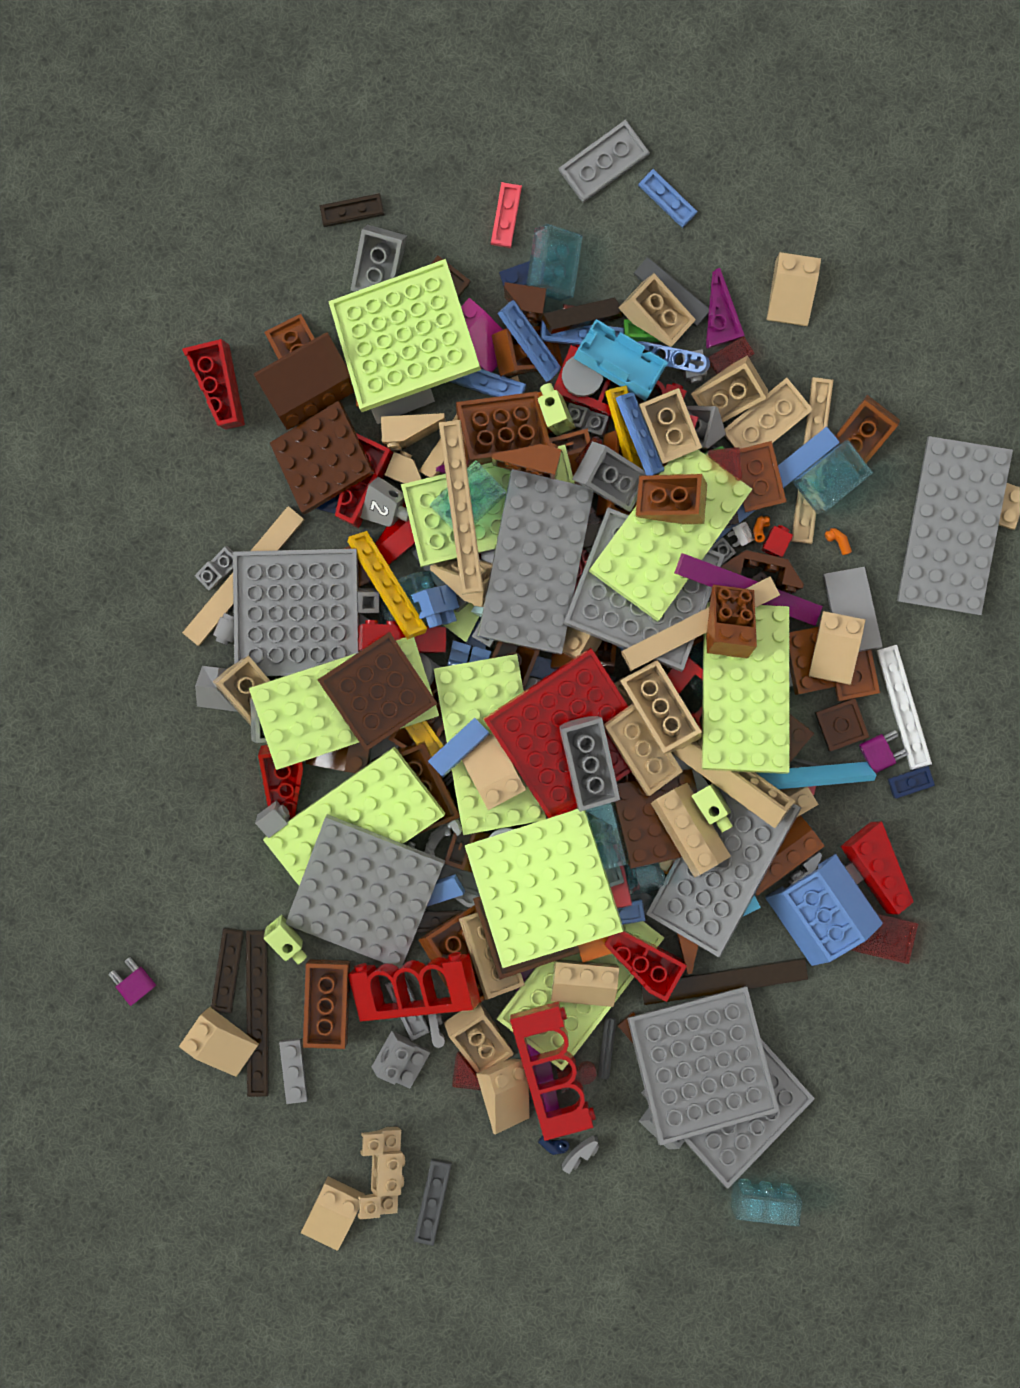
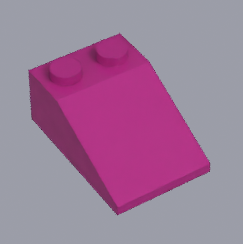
[461,298,503,372]

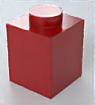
[761,525,793,558]

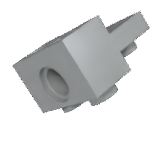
[371,1031,430,1089]

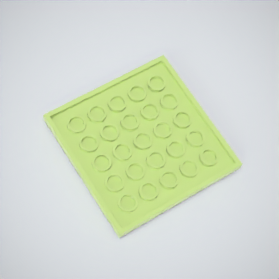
[329,259,481,412]
[465,809,624,968]

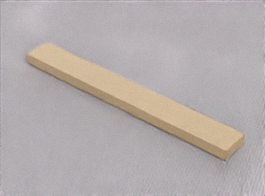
[791,377,833,544]
[439,420,484,595]
[182,506,305,646]
[621,576,780,671]

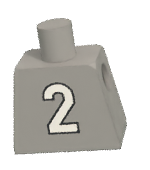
[361,477,409,527]

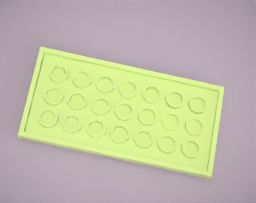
[401,445,575,567]
[589,450,752,622]
[702,602,789,774]
[249,637,439,770]
[434,654,546,835]
[263,746,445,886]
[497,921,664,1071]

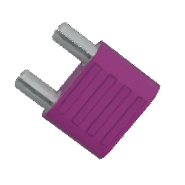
[859,730,907,773]
[109,957,157,1006]

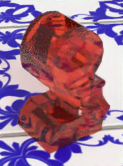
[556,1061,597,1093]

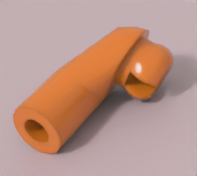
[753,515,770,542]
[825,528,852,555]

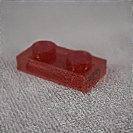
[708,336,755,374]

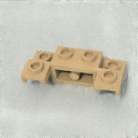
[358,1127,405,1219]

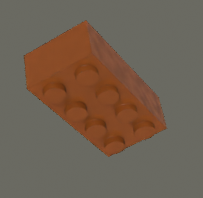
[303,959,351,1049]

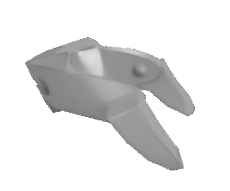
[424,819,462,856]

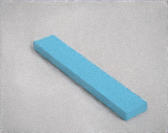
[756,762,877,789]

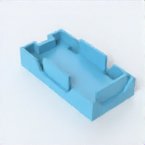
[574,319,668,401]

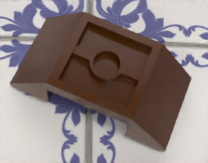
[721,550,804,594]

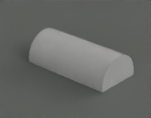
[559,716,620,812]

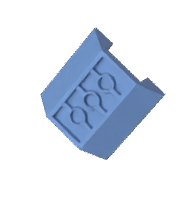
[765,854,883,966]

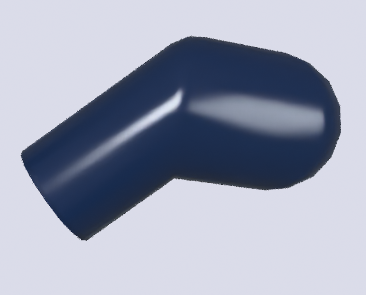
[538,1135,569,1155]

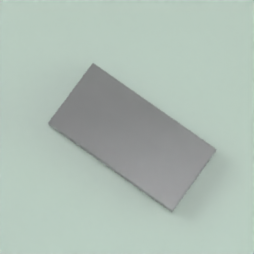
[559,119,650,203]
[823,567,883,652]

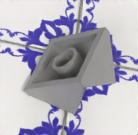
[686,406,726,453]
[195,666,238,712]

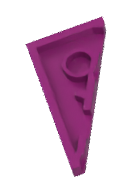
[706,268,745,349]

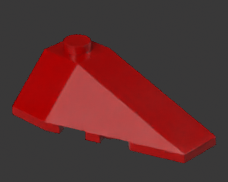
[375,501,415,566]
[258,745,303,820]
[604,930,687,1002]

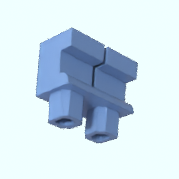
[412,585,459,628]
[447,640,491,666]

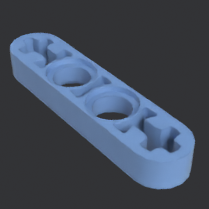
[638,341,710,374]

